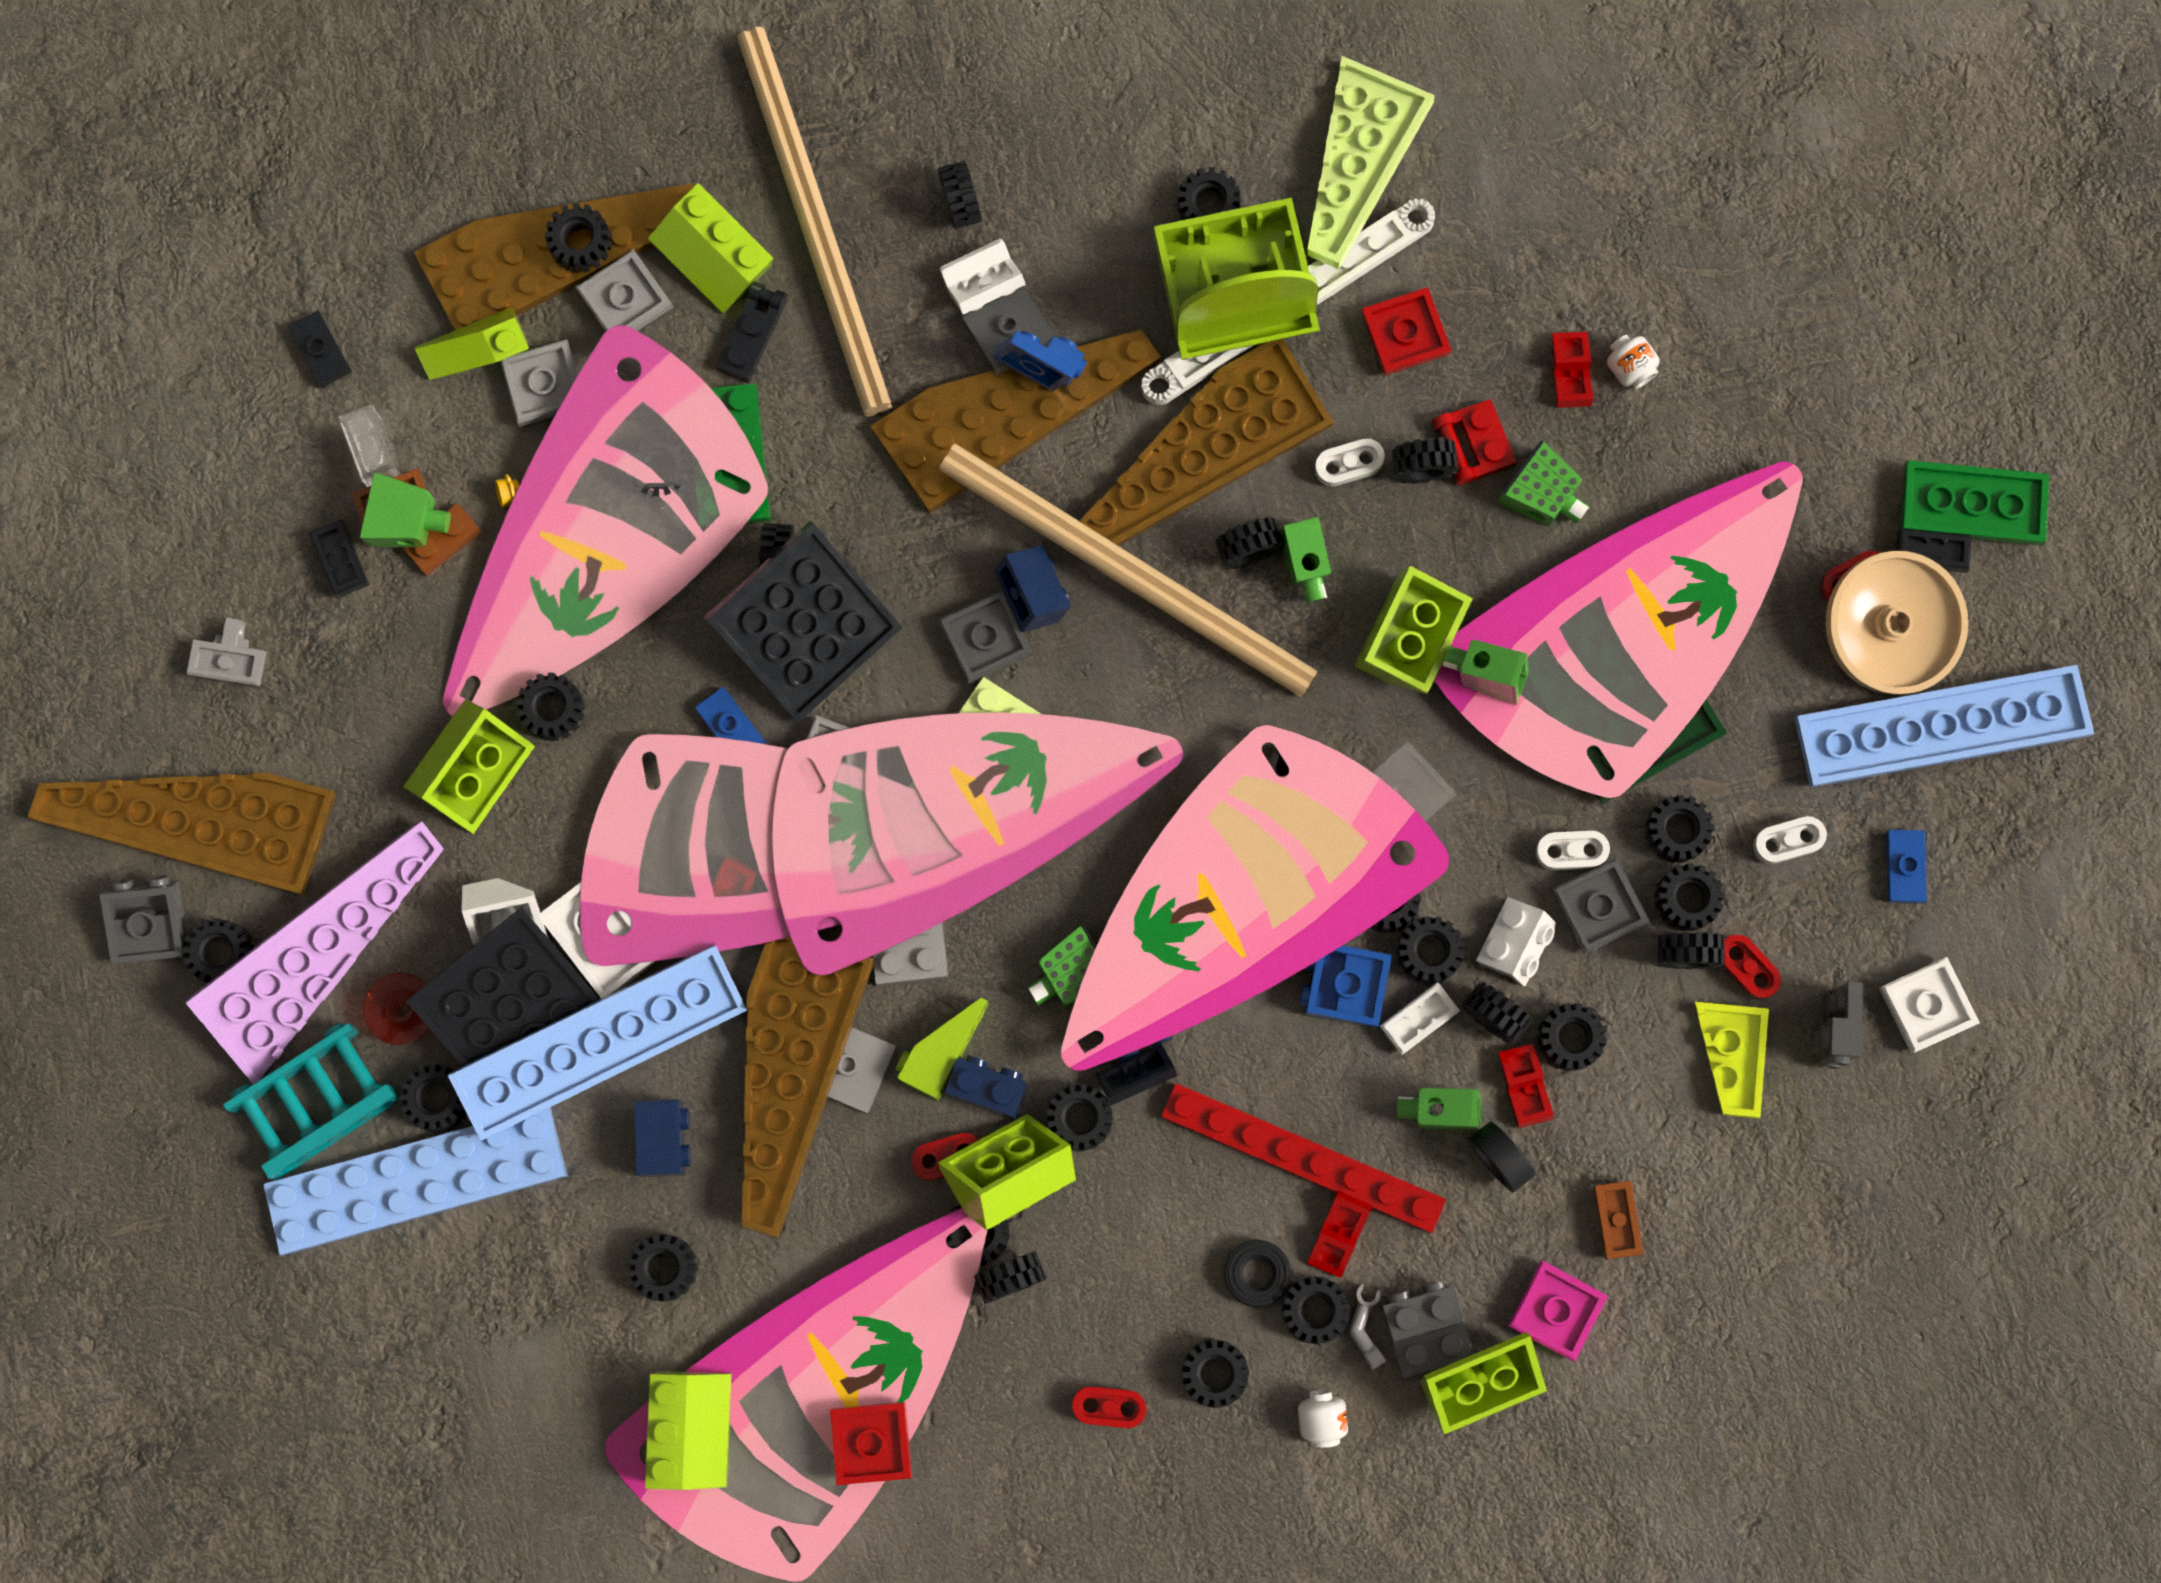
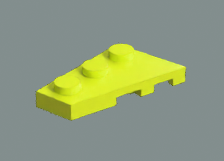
[1695,1002,1769,1119]

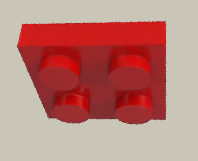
[1361,287,1452,376]
[830,1401,912,1486]

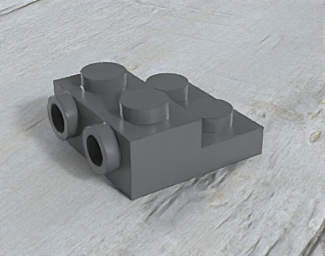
[99,875,186,965]
[1810,982,1863,1069]
[1380,1281,1473,1379]

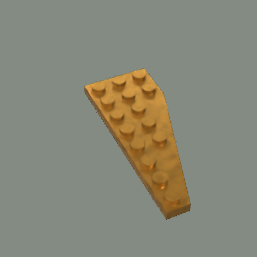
[414,184,694,330]
[870,329,1161,514]
[1080,339,1334,546]
[27,772,337,896]
[742,937,875,1239]

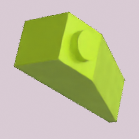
[415,307,529,380]
[895,998,989,1101]

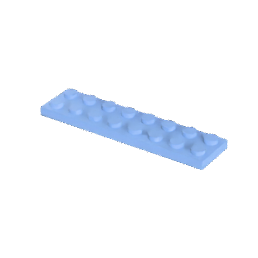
[1794,665,2094,788]
[448,944,747,1141]
[264,1107,568,1256]

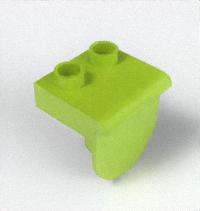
[1154,197,1320,360]

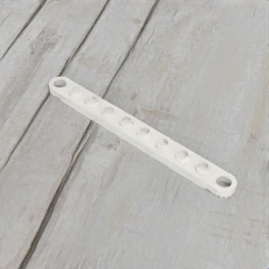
[1142,199,1435,405]

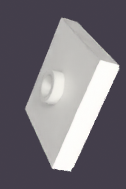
[1879,957,1980,1054]

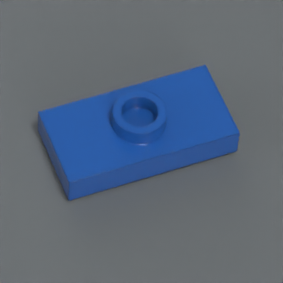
[695,686,766,744]
[1886,830,1927,904]

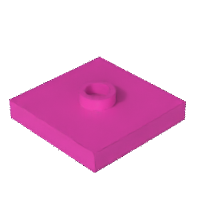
[1507,1260,1608,1362]

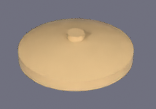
[1825,551,1968,695]

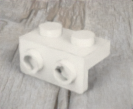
[940,239,1026,314]
[1476,897,1556,986]

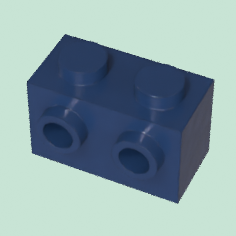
[994,545,1071,632]
[945,1055,1027,1120]
[634,1099,691,1178]

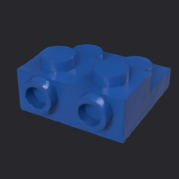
[993,331,1087,392]
[1299,945,1392,1028]

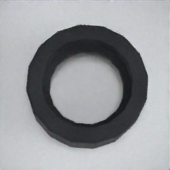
[1468,1121,1535,1193]

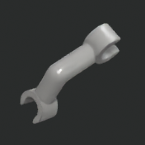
[1349,1284,1386,1370]

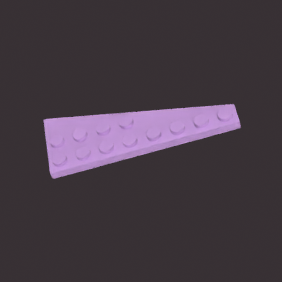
[185,820,444,1085]

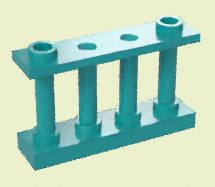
[223,1023,399,1180]

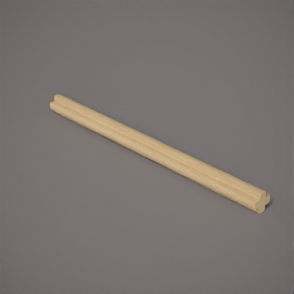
[737,27,892,417]
[939,444,1318,697]

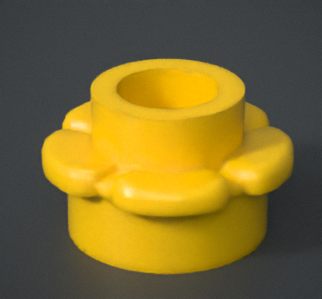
[495,474,520,508]

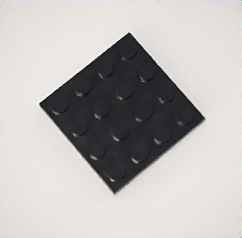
[703,521,903,723]
[406,906,601,1067]

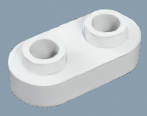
[1315,439,1385,486]
[1753,816,1827,864]
[1536,831,1610,870]

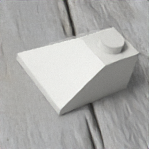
[462,878,548,945]

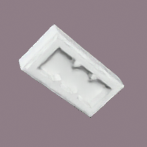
[1379,982,1460,1056]

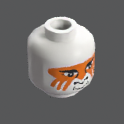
[1607,335,1660,389]
[1298,1389,1348,1448]

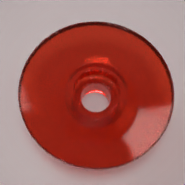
[363,972,429,1045]

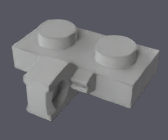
[187,618,267,687]

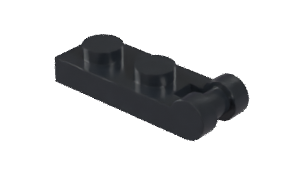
[716,281,788,384]

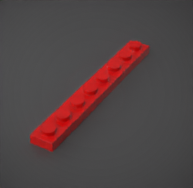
[1161,1083,1446,1234]

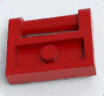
[1432,399,1517,485]

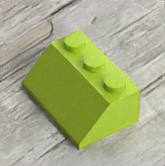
[648,183,774,314]
[1354,566,1473,694]
[403,699,535,834]
[938,1114,1076,1230]
[1420,1332,1547,1435]
[645,1371,732,1490]

